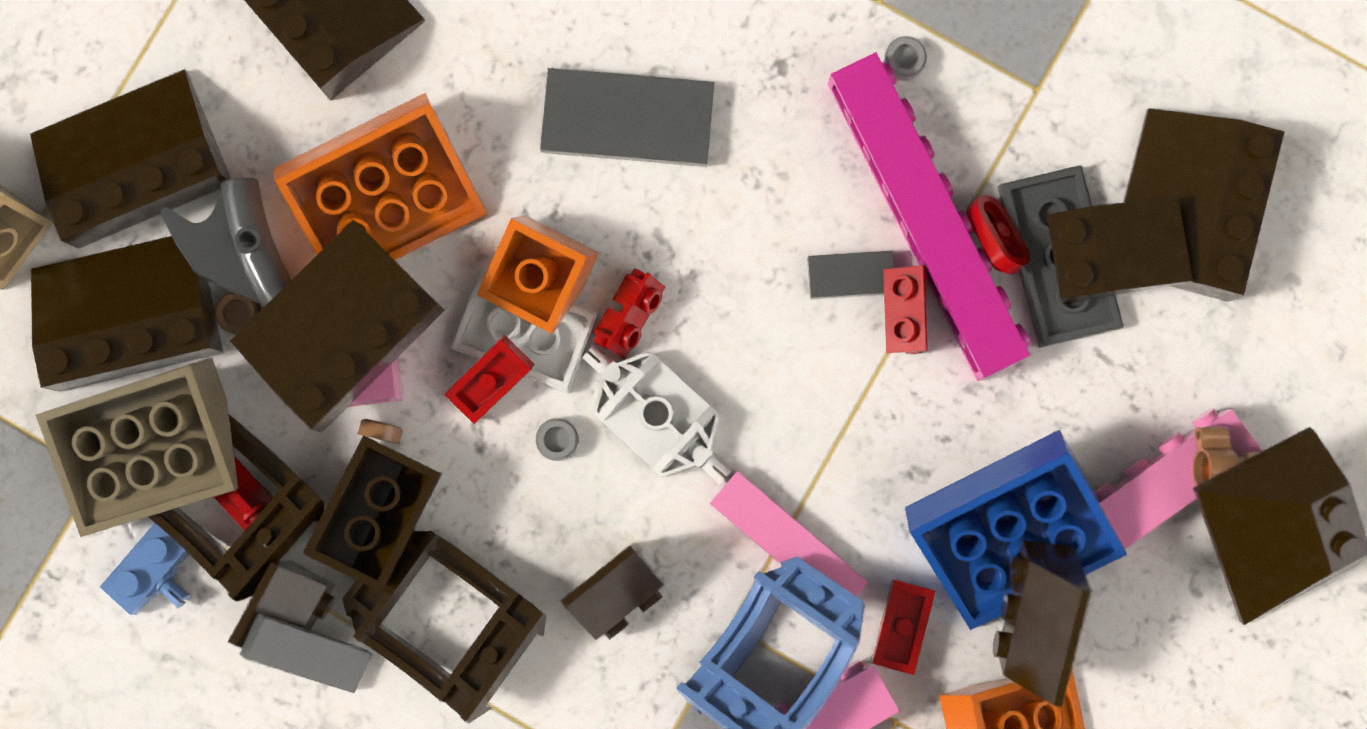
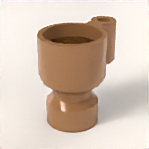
[1193,427,1260,486]

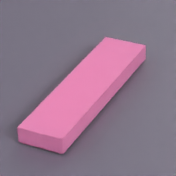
[710,471,868,597]

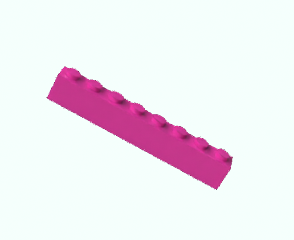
[827,52,1031,381]

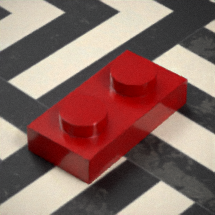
[444,334,535,424]
[871,579,936,675]

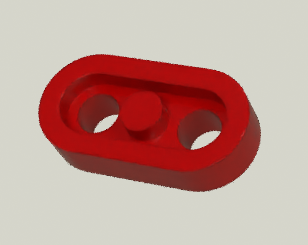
[966,195,1030,275]

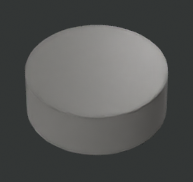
[884,36,927,81]
[536,418,579,461]

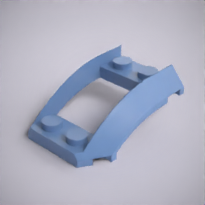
[676,557,865,729]

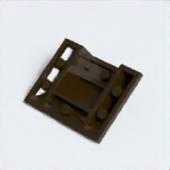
[1193,427,1367,625]

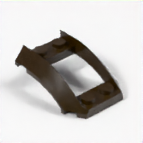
[148,414,324,602]
[342,530,547,723]

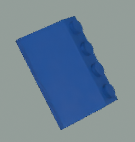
[905,429,1127,630]

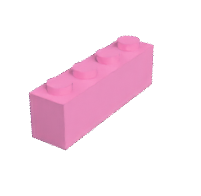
[1094,408,1262,549]
[773,660,900,729]

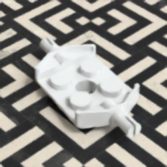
[582,345,731,484]

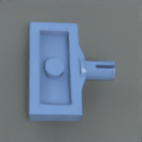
[100,523,191,615]

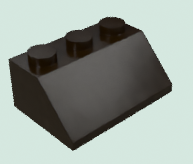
[302,435,442,592]
[993,540,1091,707]

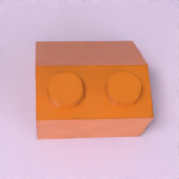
[477,215,599,334]

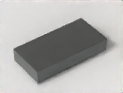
[807,251,894,300]

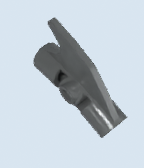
[161,178,291,308]

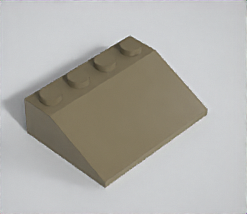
[36,357,238,537]

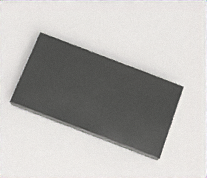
[540,68,714,167]
[998,165,1124,348]

